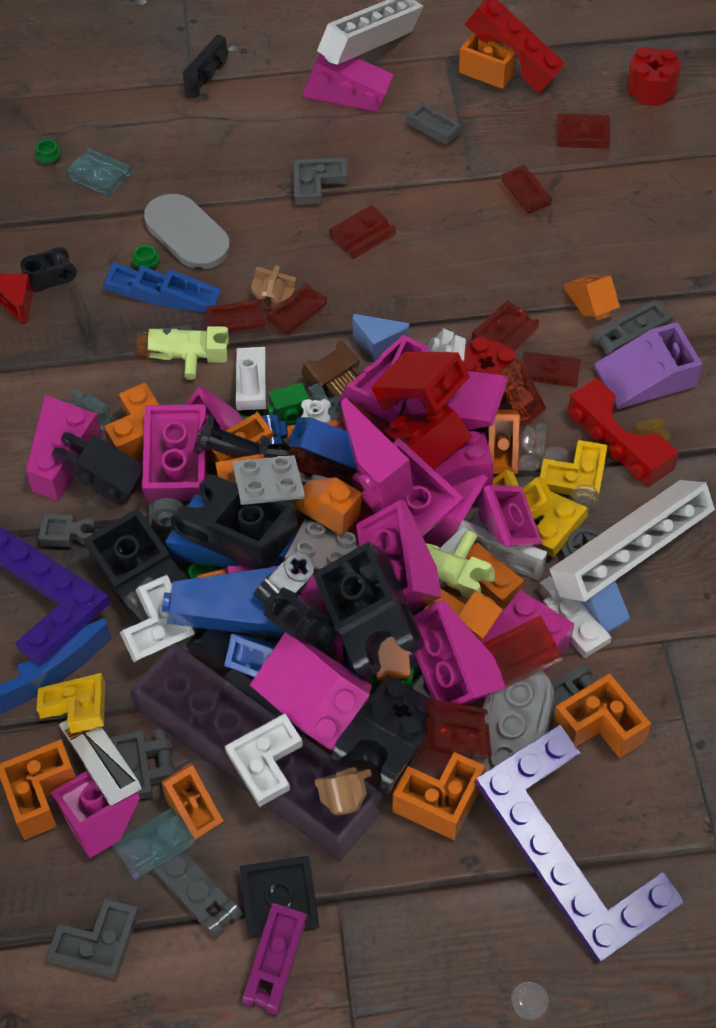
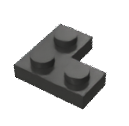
[294,158,347,205]
[46,899,140,980]

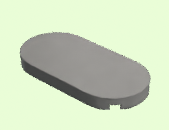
[144,194,230,269]
[471,663,555,773]

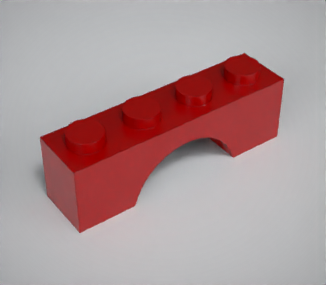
[464,0,566,93]
[567,377,679,488]

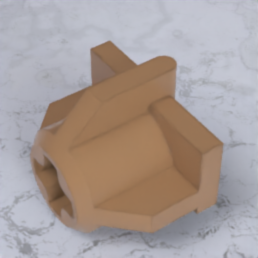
[250,265,297,309]
[315,767,372,815]

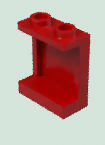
[371,352,470,414]

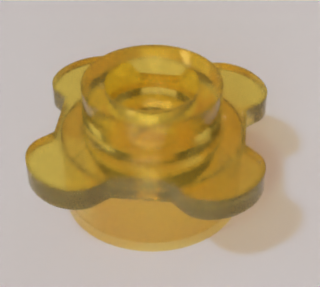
[636,417,670,441]

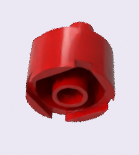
[627,47,681,106]
[463,337,516,404]

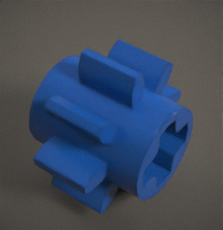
[261,415,288,449]

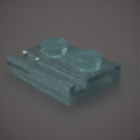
[66,148,132,197]
[112,807,196,880]

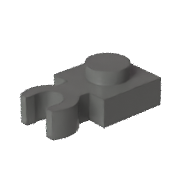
[38,514,96,547]

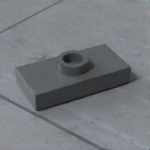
[406,102,463,146]

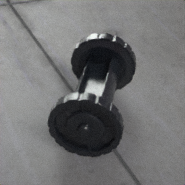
[193,414,269,459]

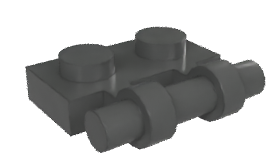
[109,729,177,800]

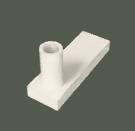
[236,347,266,410]
[454,508,547,581]

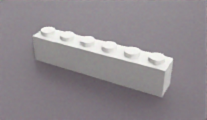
[317,0,424,65]
[549,480,715,602]

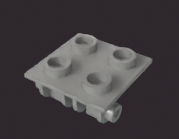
[232,455,305,505]
[285,519,359,570]

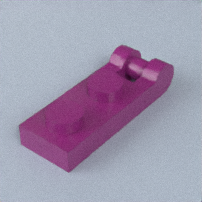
[242,903,309,1016]

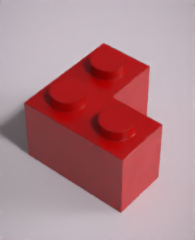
[384,404,473,470]

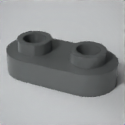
[151,498,183,544]

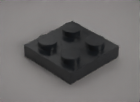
[239,855,320,939]

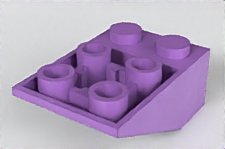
[594,322,703,409]

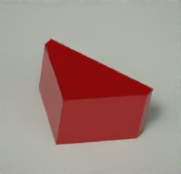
[0,274,33,325]

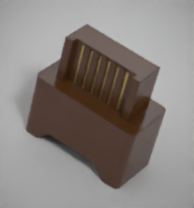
[301,340,361,406]

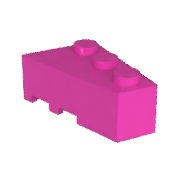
[302,53,394,112]
[337,334,429,428]
[26,395,102,501]

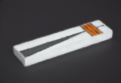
[59,720,142,806]

